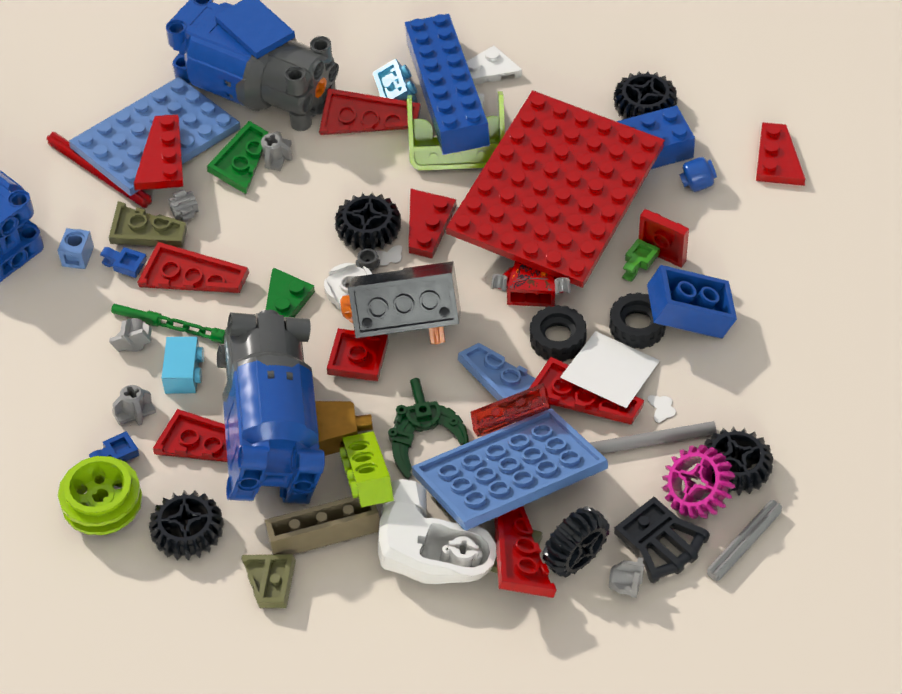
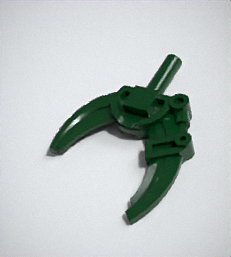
[388,378,469,480]

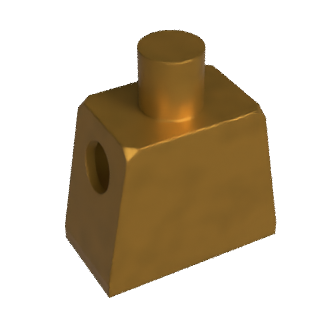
[315,401,373,456]

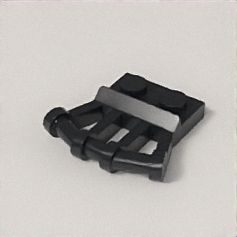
[614,497,710,583]

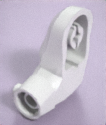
[378,479,497,584]

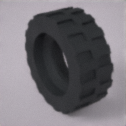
[609,292,666,349]
[530,305,587,362]

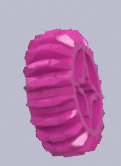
[661,445,736,519]

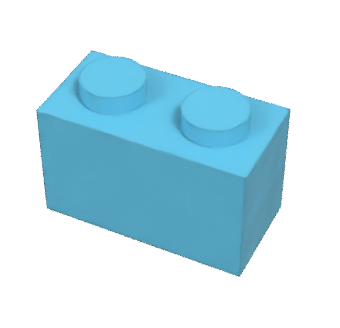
[161,337,204,394]

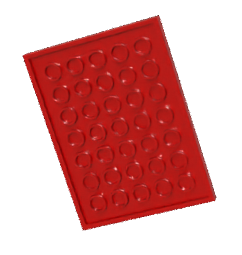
[446,90,665,288]

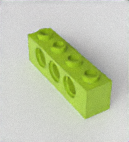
[339,431,394,507]

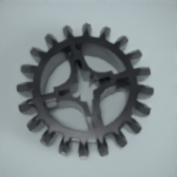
[613,71,677,119]
[335,192,401,250]
[699,426,773,496]
[149,490,224,561]
[543,506,610,577]

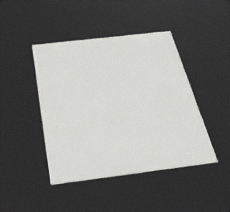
[560,331,660,408]

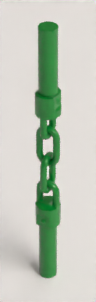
[111,303,225,344]

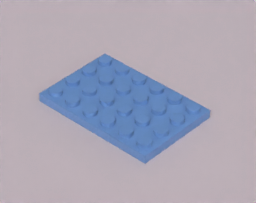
[69,77,240,196]
[412,408,608,531]

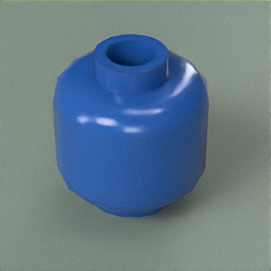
[679,157,717,192]

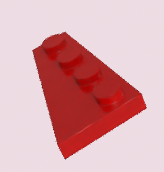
[319,88,421,135]
[134,115,183,190]
[137,242,249,293]
[526,357,644,425]
[153,409,227,462]
[494,506,557,598]

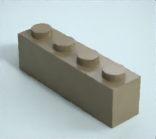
[264,497,380,555]

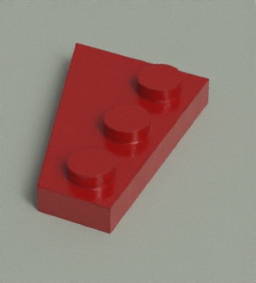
[756,122,805,186]
[409,189,457,259]

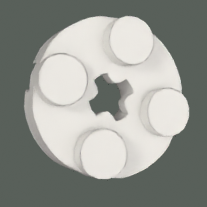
[324,263,372,310]

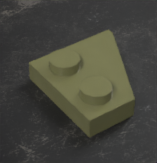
[241,554,296,608]

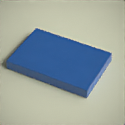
[215,0,295,59]

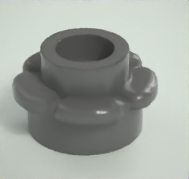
[356,249,380,271]

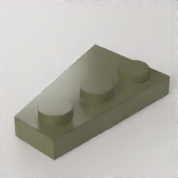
[109,201,187,247]

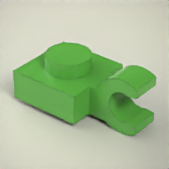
[622,239,660,282]

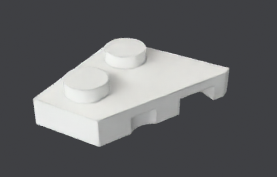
[466,46,522,85]

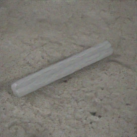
[707,500,782,581]

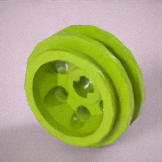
[58,456,143,535]

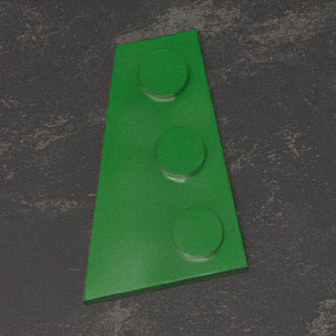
[207,121,268,194]

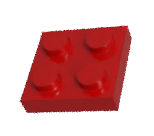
[639,209,689,268]
[327,328,388,381]

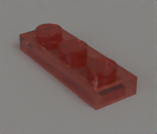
[470,384,551,437]

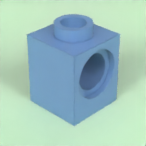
[57,228,94,269]

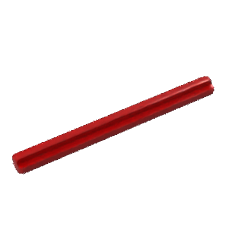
[46,132,152,208]

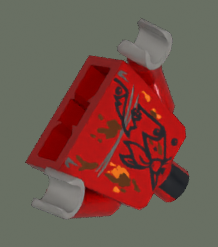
[491,261,570,307]

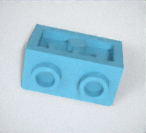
[373,59,417,103]

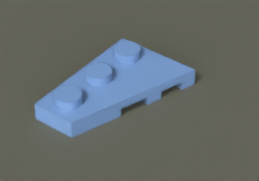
[458,343,536,409]

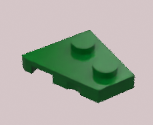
[266,268,315,317]

